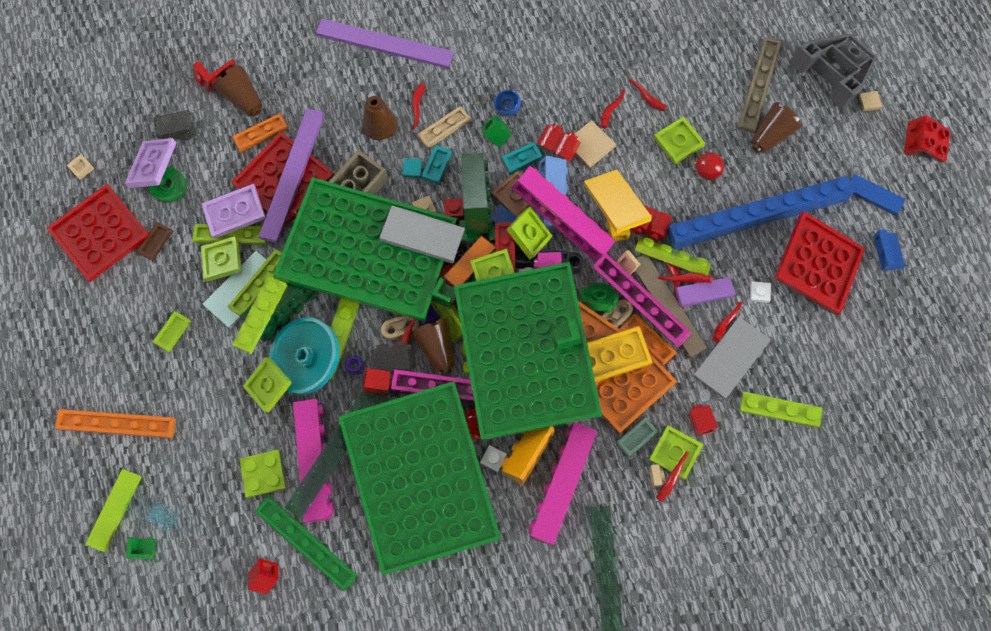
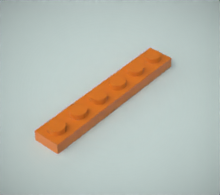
[55,409,176,439]

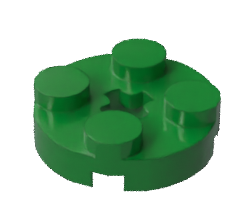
[148,167,187,203]
[580,283,619,313]

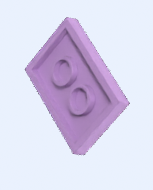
[125,138,176,188]
[202,184,266,239]

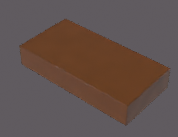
[136,222,173,261]

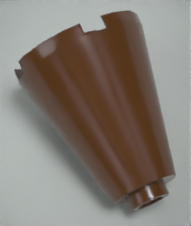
[214,65,262,116]
[362,96,398,141]
[751,102,802,153]
[412,318,455,374]

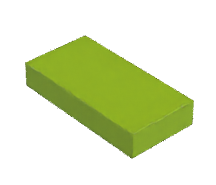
[153,311,191,352]

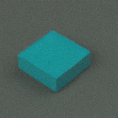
[402,158,423,178]

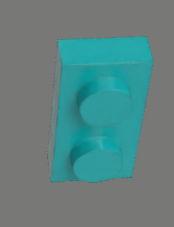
[502,142,542,174]
[422,145,453,185]

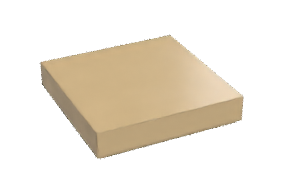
[575,120,616,168]

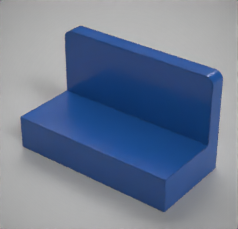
[873,229,905,271]

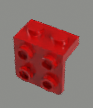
[193,59,236,92]
[904,115,950,162]

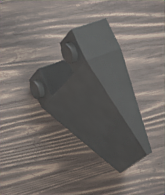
[789,34,877,109]

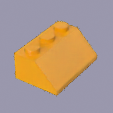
[501,427,554,486]

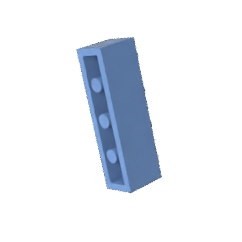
[538,156,568,233]

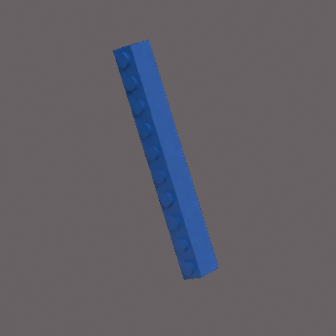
[667,176,854,250]

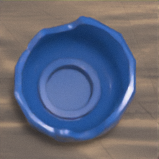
[494,89,521,116]

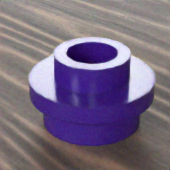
[345,356,364,375]

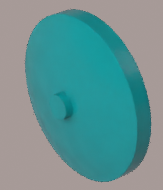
[269,317,340,395]

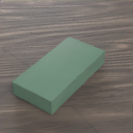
[616,417,659,458]

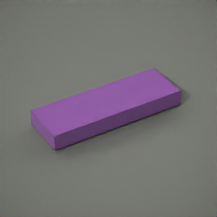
[675,277,736,307]

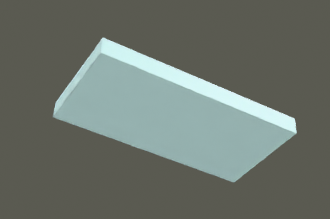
[203,251,266,329]

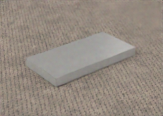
[379,206,465,264]
[693,317,771,399]

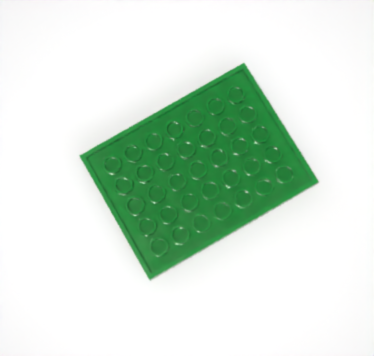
[273,177,457,322]
[454,262,602,440]
[338,381,501,575]

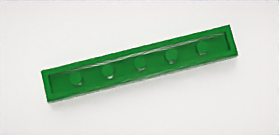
[254,496,358,592]

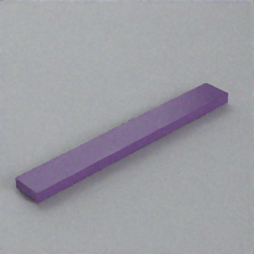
[316,19,453,69]
[259,108,325,243]

